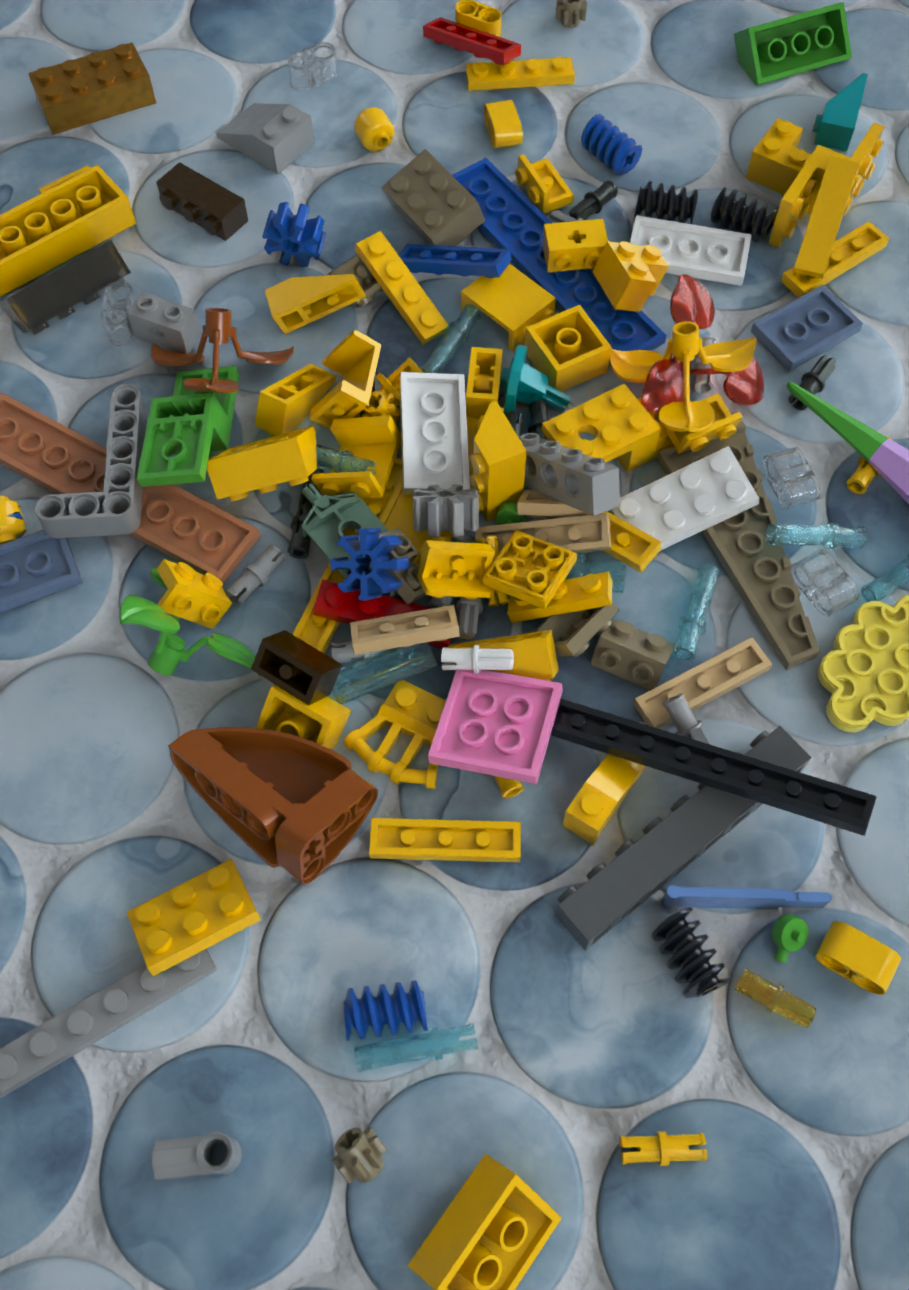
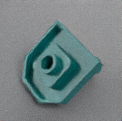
[500,344,571,414]

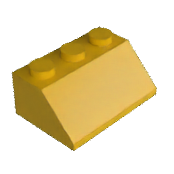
[470,401,527,522]
[207,425,317,501]
[407,1153,562,1290]

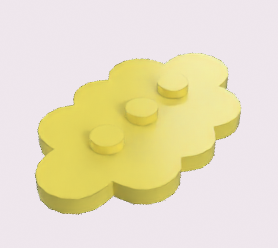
[817,595,909,733]

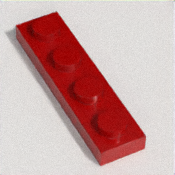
[423,17,521,65]
[313,579,450,649]

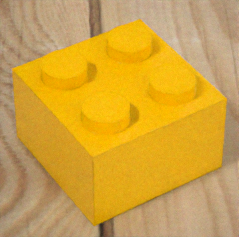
[525,304,612,392]

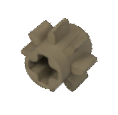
[555,0,587,28]
[332,1127,387,1184]

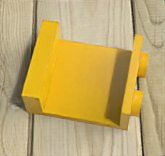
[461,264,556,352]
[309,330,381,430]
[311,415,401,499]

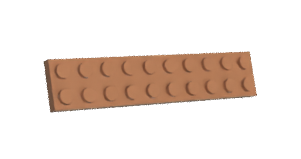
[0,393,261,584]

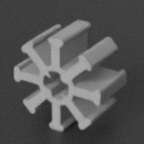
[412,484,479,537]

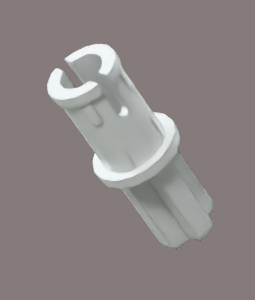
[441,645,514,673]

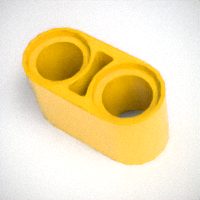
[455,0,502,37]
[484,99,523,149]
[815,921,901,995]

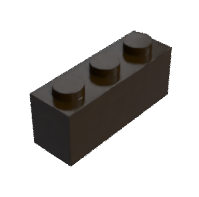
[156,162,248,241]

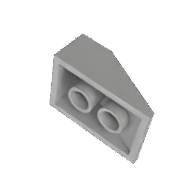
[216,103,315,174]

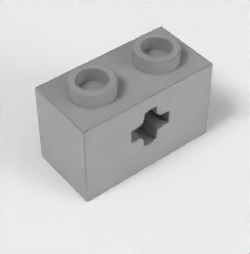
[127,292,202,354]

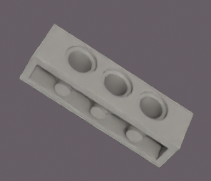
[520,433,620,516]

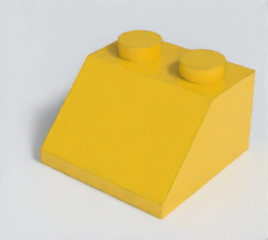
[256,685,351,750]

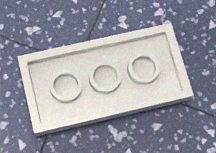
[630,215,752,286]
[399,372,470,494]
[611,446,759,551]

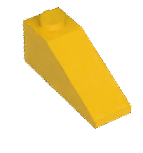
[265,274,366,335]
[254,364,337,436]
[447,630,559,681]
[562,754,646,846]

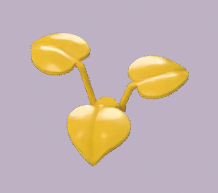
[610,321,757,432]

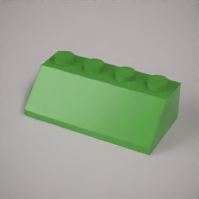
[734,2,852,86]

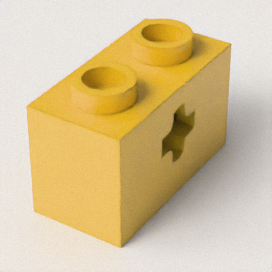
[542,219,608,272]
[466,347,503,419]

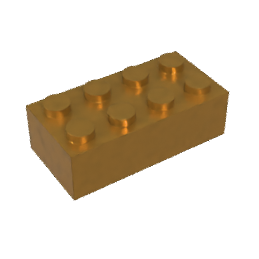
[28,42,156,135]

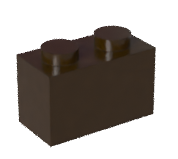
[251,630,343,705]

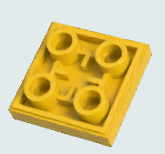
[483,530,577,609]

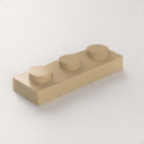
[350,605,460,655]

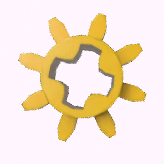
[362,389,400,424]

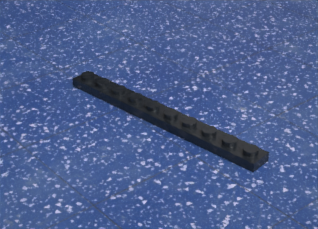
[551,699,877,836]

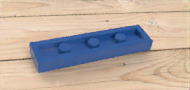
[398,244,512,278]

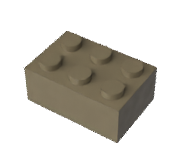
[381,149,486,246]

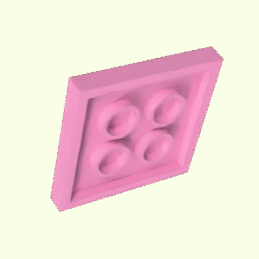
[428,670,563,784]

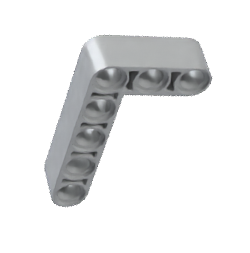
[34,383,147,538]

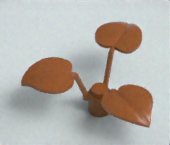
[151,308,294,393]

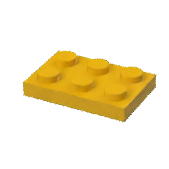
[127,858,261,976]

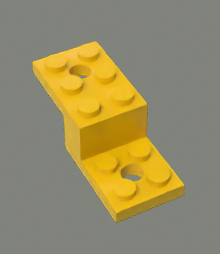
[768,123,885,248]
[542,382,684,473]

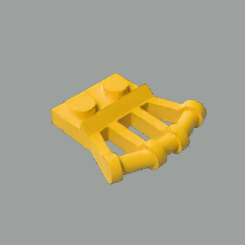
[343,678,446,789]

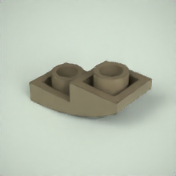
[379,528,426,605]

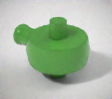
[496,502,528,525]
[772,914,808,963]

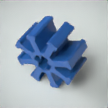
[262,202,326,268]
[330,528,409,600]

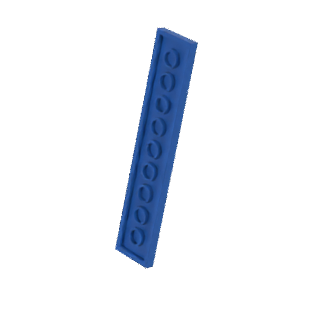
[452,158,667,363]

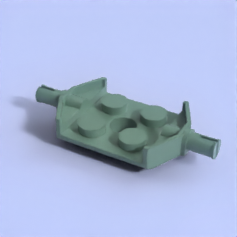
[302,484,398,597]

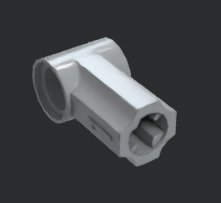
[152,1132,242,1181]

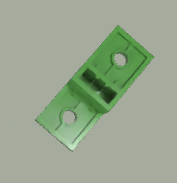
[136,366,240,487]

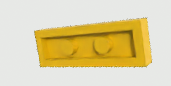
[507,571,613,623]

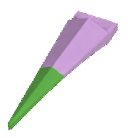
[787,381,909,504]

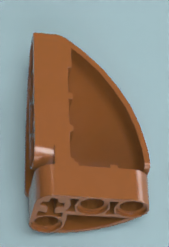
[168,727,378,885]

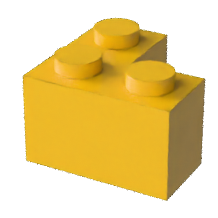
[746,118,812,195]
[592,241,669,312]

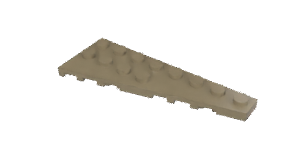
[657,421,820,670]

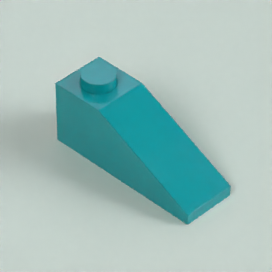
[812,73,868,151]

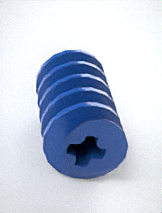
[581,114,642,175]
[344,980,428,1041]

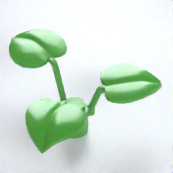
[119,567,260,677]

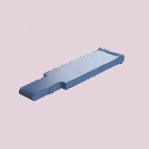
[661,885,832,909]

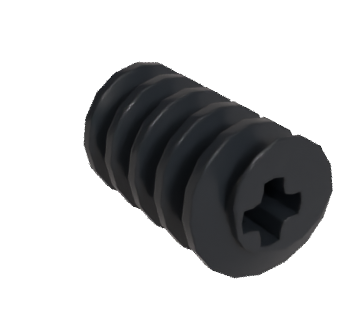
[635,181,698,224]
[711,187,778,243]
[652,907,732,998]

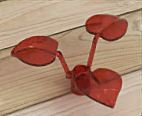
[641,274,764,413]

